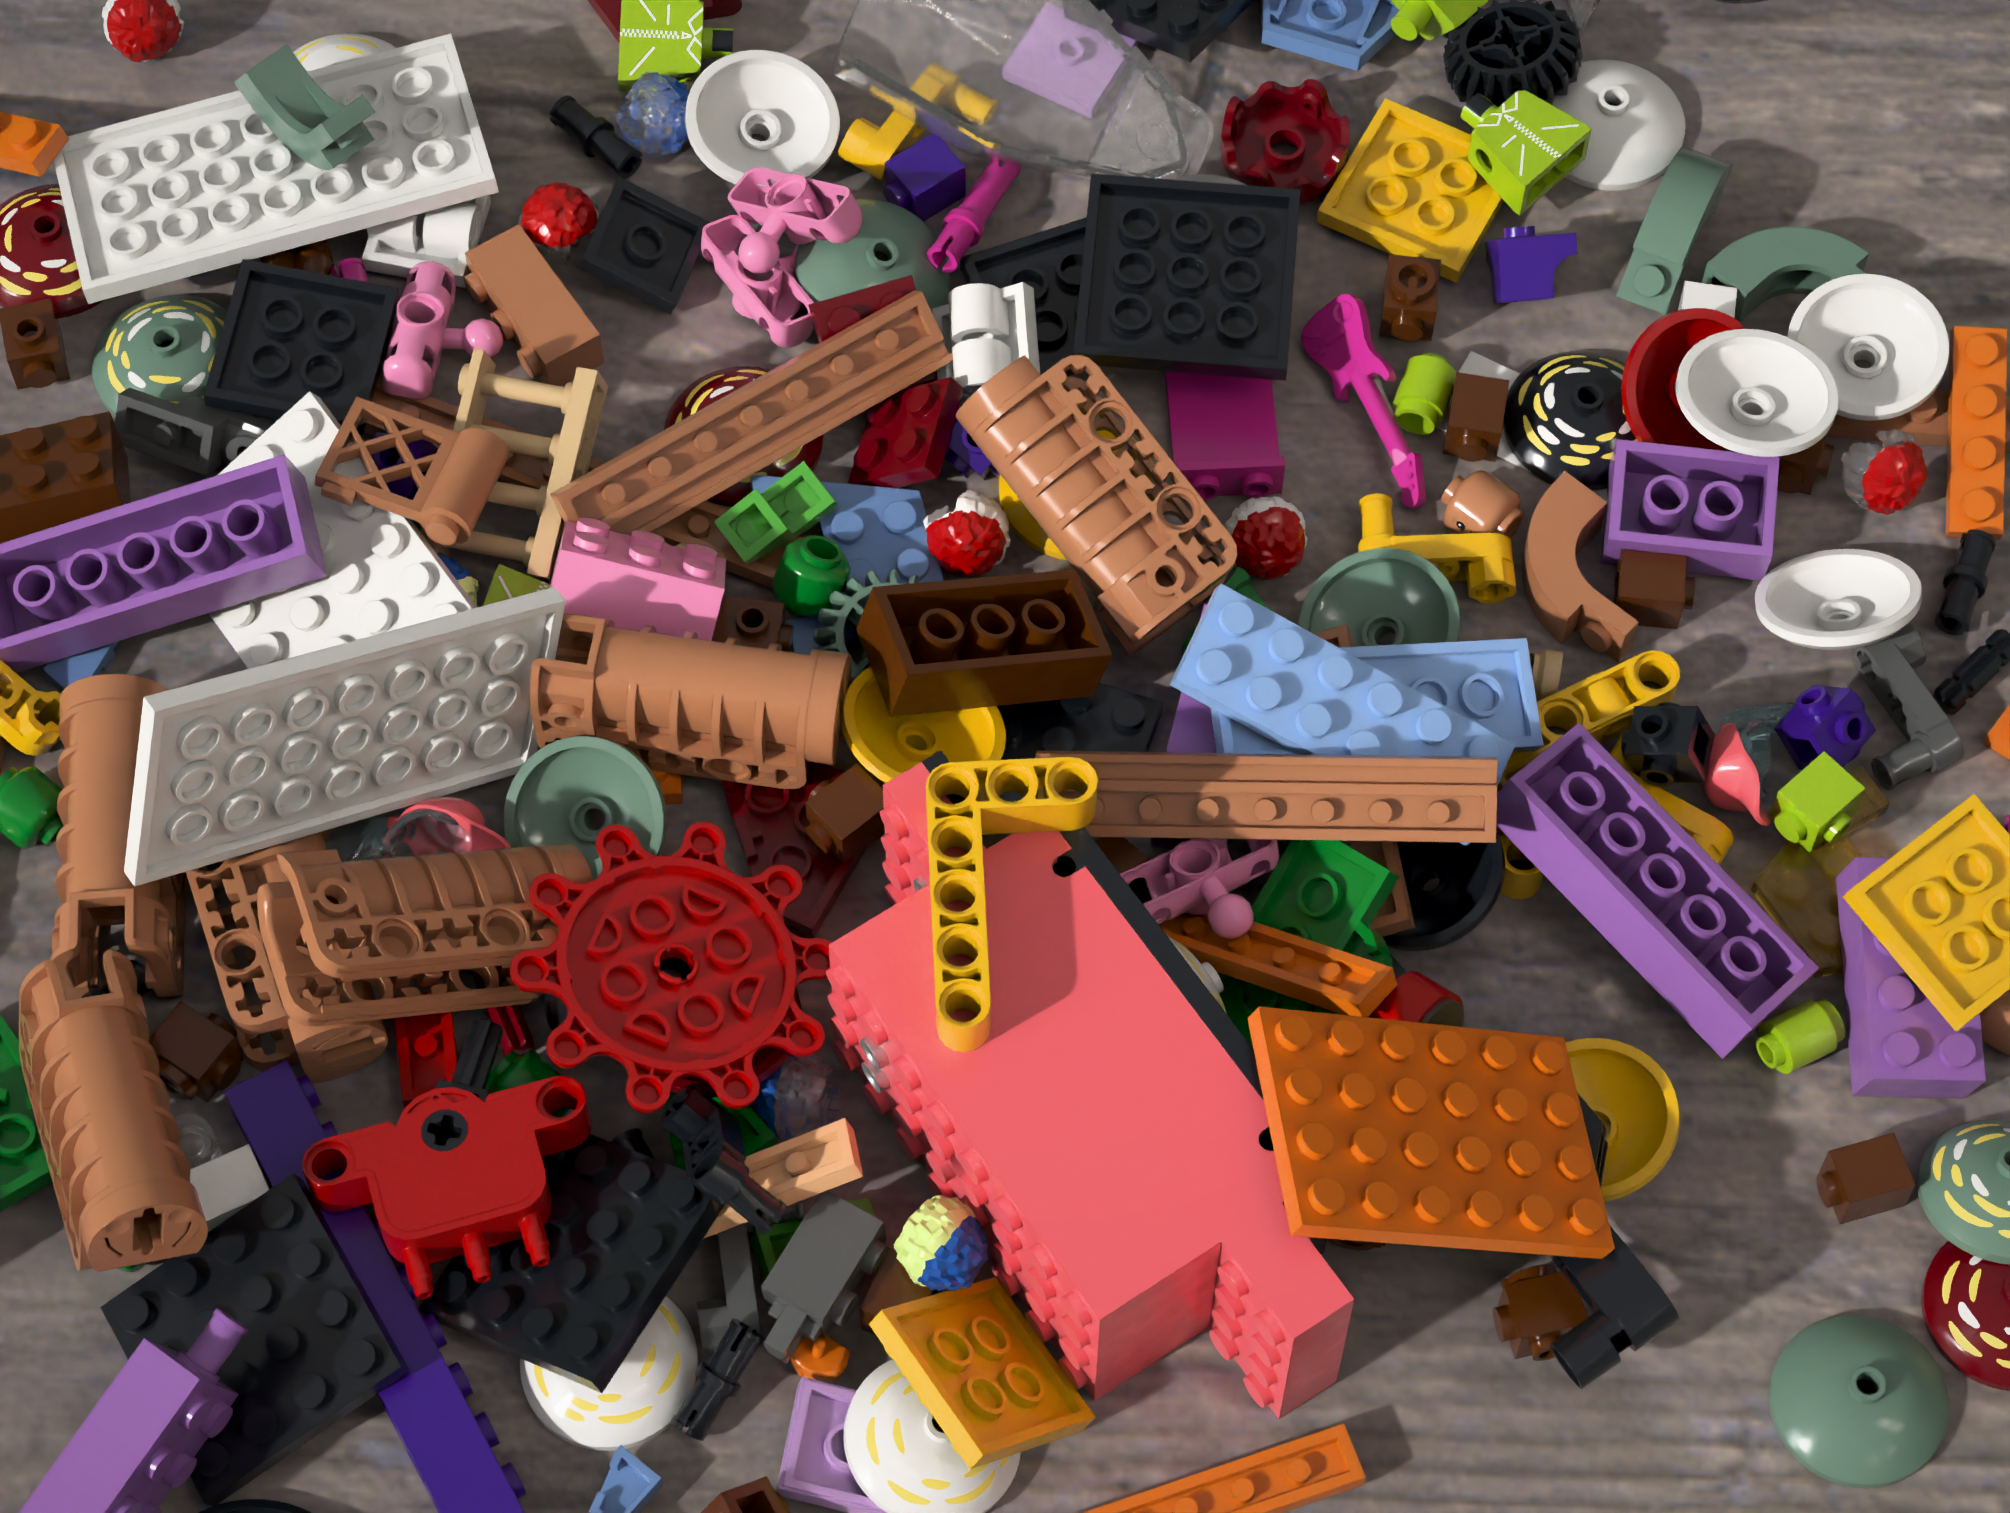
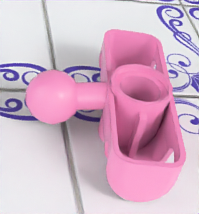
[727,167,863,273]
[701,215,814,348]
[382,261,503,399]
[1120,838,1279,939]

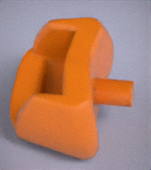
[790,1335,850,1384]

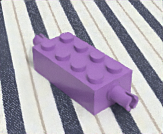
[19,1308,249,1513]

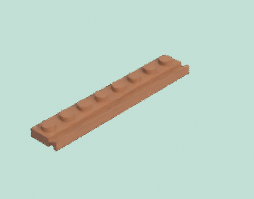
[550,290,953,536]
[1035,751,1498,843]

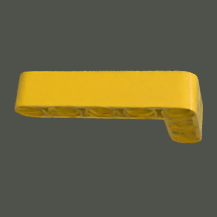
[926,757,1098,1052]

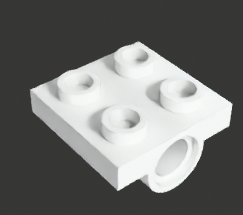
[362,195,491,288]
[932,282,1040,406]

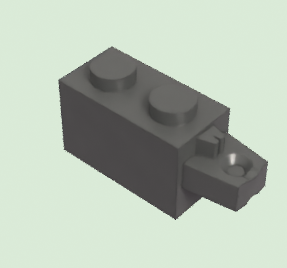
[761,1191,889,1364]

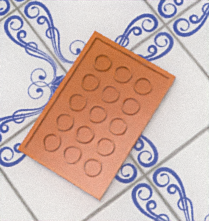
[1247,1006,1615,1259]

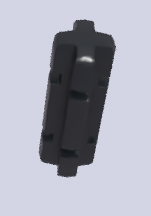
[1933,629,2010,715]

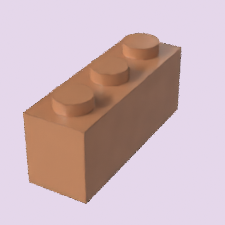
[464,224,604,386]

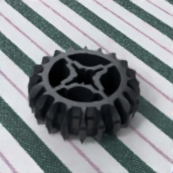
[1443,0,1583,107]

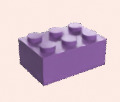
[1601,439,1780,581]

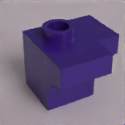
[1485,226,1578,303]

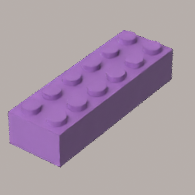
[0,454,327,673]
[1496,723,1819,1059]

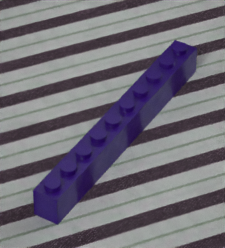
[223,1060,526,1513]

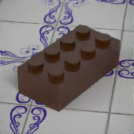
[0,411,131,544]
[856,569,1112,717]

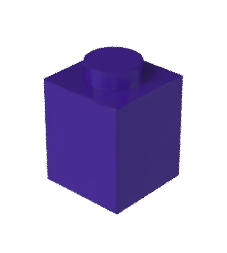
[883,132,966,222]

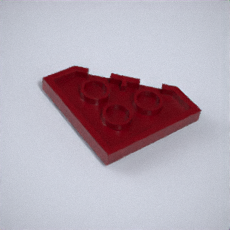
[719,762,866,938]

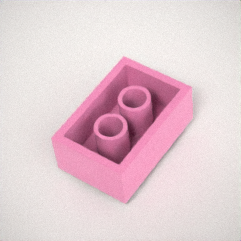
[550,518,726,641]

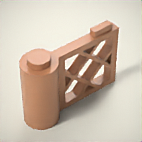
[315,397,509,545]

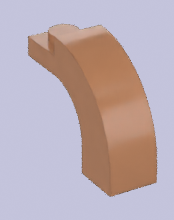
[1522,471,1639,662]

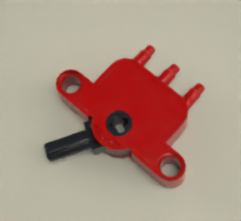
[302,1018,592,1299]

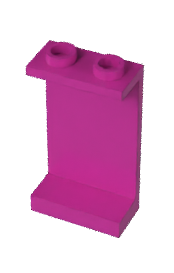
[1165,371,1285,501]

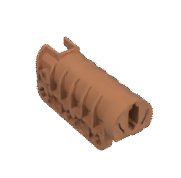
[955,355,1237,656]
[530,613,852,789]
[50,674,185,1001]
[186,830,388,1084]
[257,843,593,1026]
[19,949,208,1272]

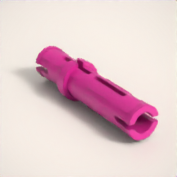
[926,151,1021,273]

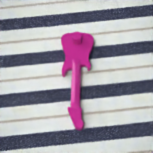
[1301,294,1426,509]

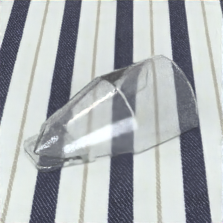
[833,0,1214,180]

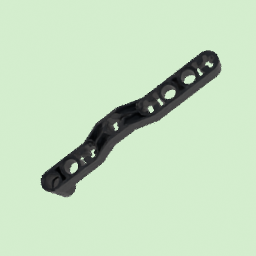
[1390,953,1680,1389]

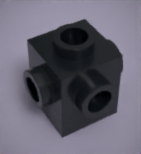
[1621,702,1715,787]

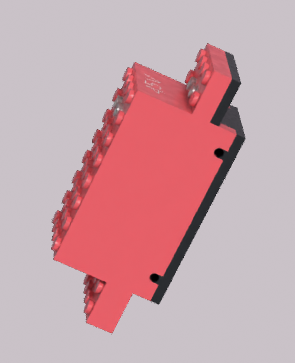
[826,751,1354,1419]

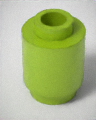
[1392,353,1456,435]
[1756,999,1845,1074]

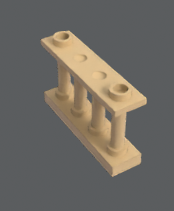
[420,348,608,584]

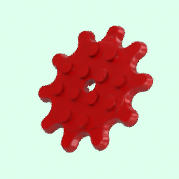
[509,822,832,1114]

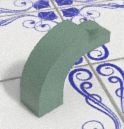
[234,44,375,170]
[1616,147,1733,315]
[1702,227,1869,322]

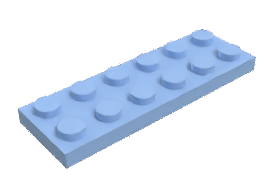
[1169,583,1516,846]
[1210,638,1543,754]

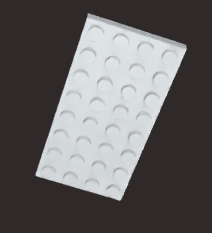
[54,33,499,304]
[124,587,566,887]

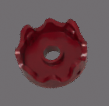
[1220,79,1350,204]

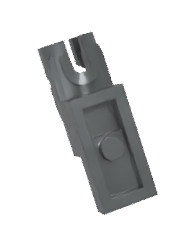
[115,387,276,475]

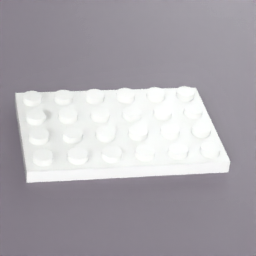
[209,391,477,669]

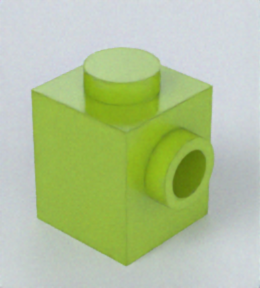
[1769,751,1865,853]

